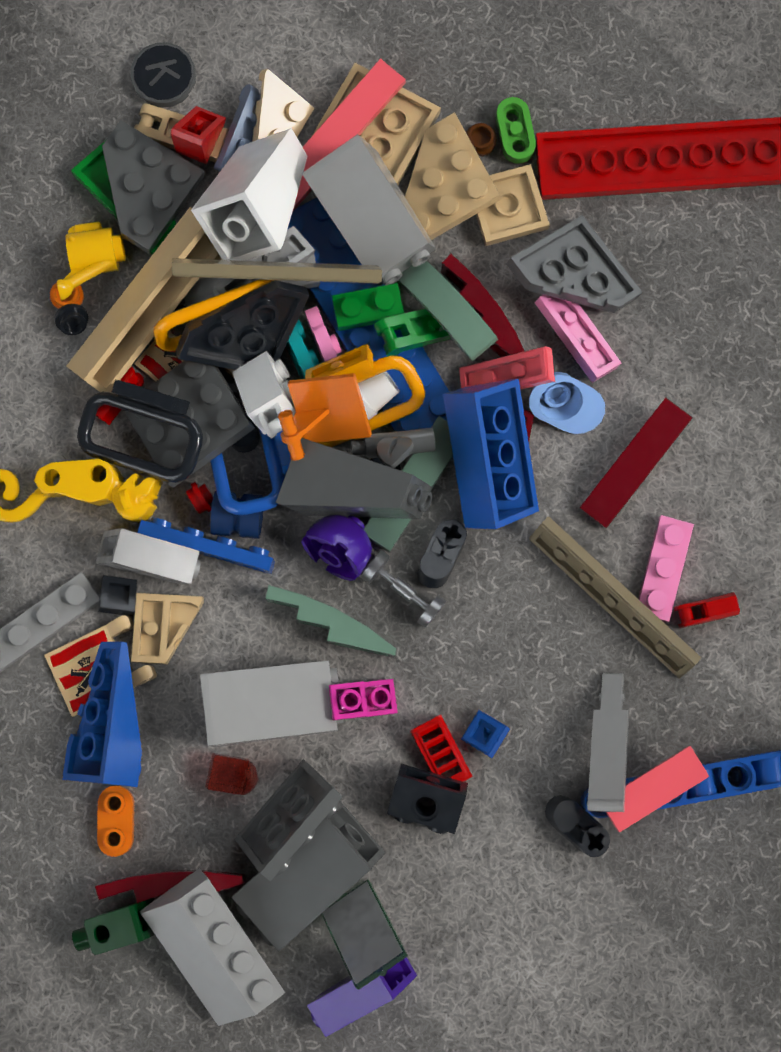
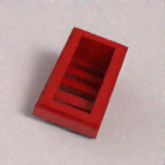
[410,714,473,782]

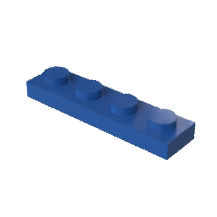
[137,517,275,574]

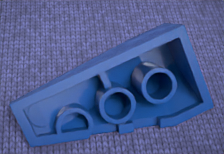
[62,642,142,787]

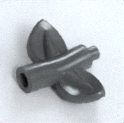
[351,427,435,468]

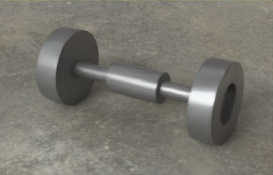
[361,551,447,628]

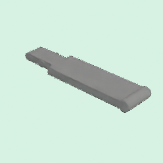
[587,673,629,812]

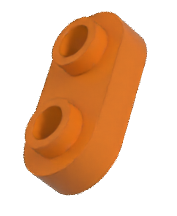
[97,786,134,857]

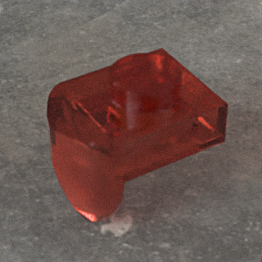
[205,753,259,795]

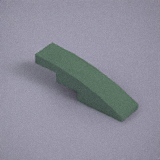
[364,416,453,553]
[265,585,396,658]

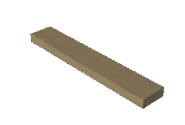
[172,258,382,283]
[529,516,701,679]

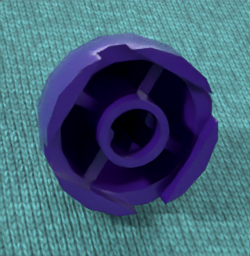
[301,515,372,581]

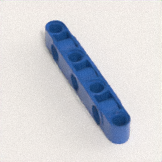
[581,750,781,818]

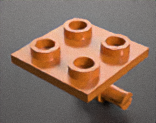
[278,373,372,461]

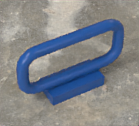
[210,429,291,515]

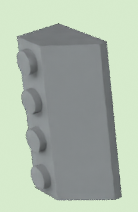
[139,868,285,1026]

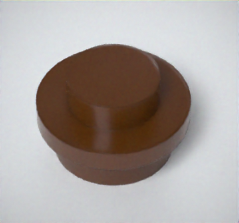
[466,123,497,156]

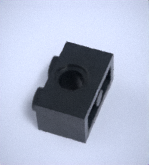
[387,764,468,834]

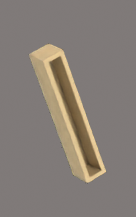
[66,207,218,392]

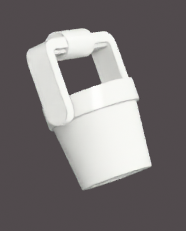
[358,371,399,420]

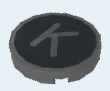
[131,42,196,108]

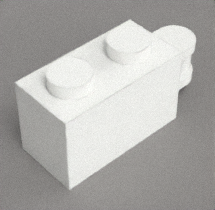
[232,351,296,439]

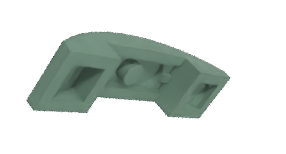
[396,261,498,361]

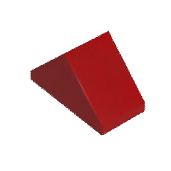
[171,106,226,164]

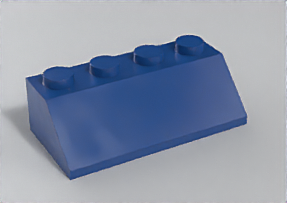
[443,378,539,529]

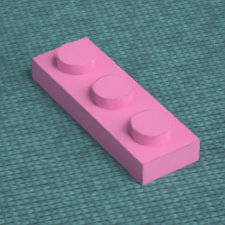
[535,295,621,383]
[638,515,694,623]

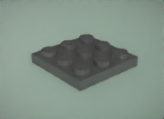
[124,360,255,488]
[235,759,343,882]

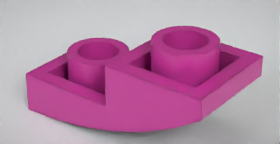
[329,679,398,721]

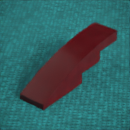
[441,253,525,357]
[579,397,693,528]
[95,870,246,903]

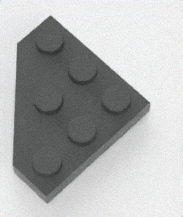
[102,120,205,254]
[506,215,643,313]

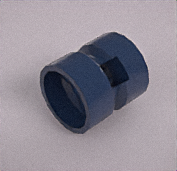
[210,491,264,539]

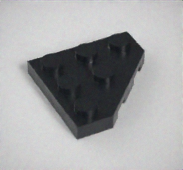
[175,280,309,370]

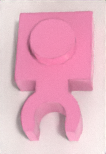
[304,306,342,362]

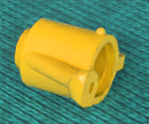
[57,221,126,301]

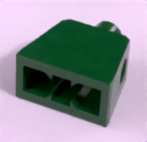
[72,898,155,955]

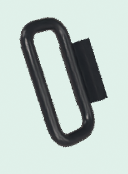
[77,379,203,483]

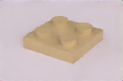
[476,164,550,246]

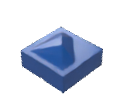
[461,710,510,758]

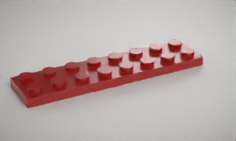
[535,117,781,200]

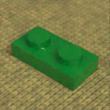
[332,283,404,331]

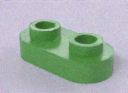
[496,97,536,164]

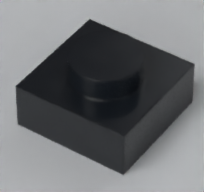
[98,575,137,616]

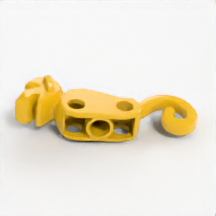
[0,459,163,523]

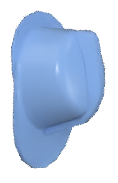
[529,371,605,434]

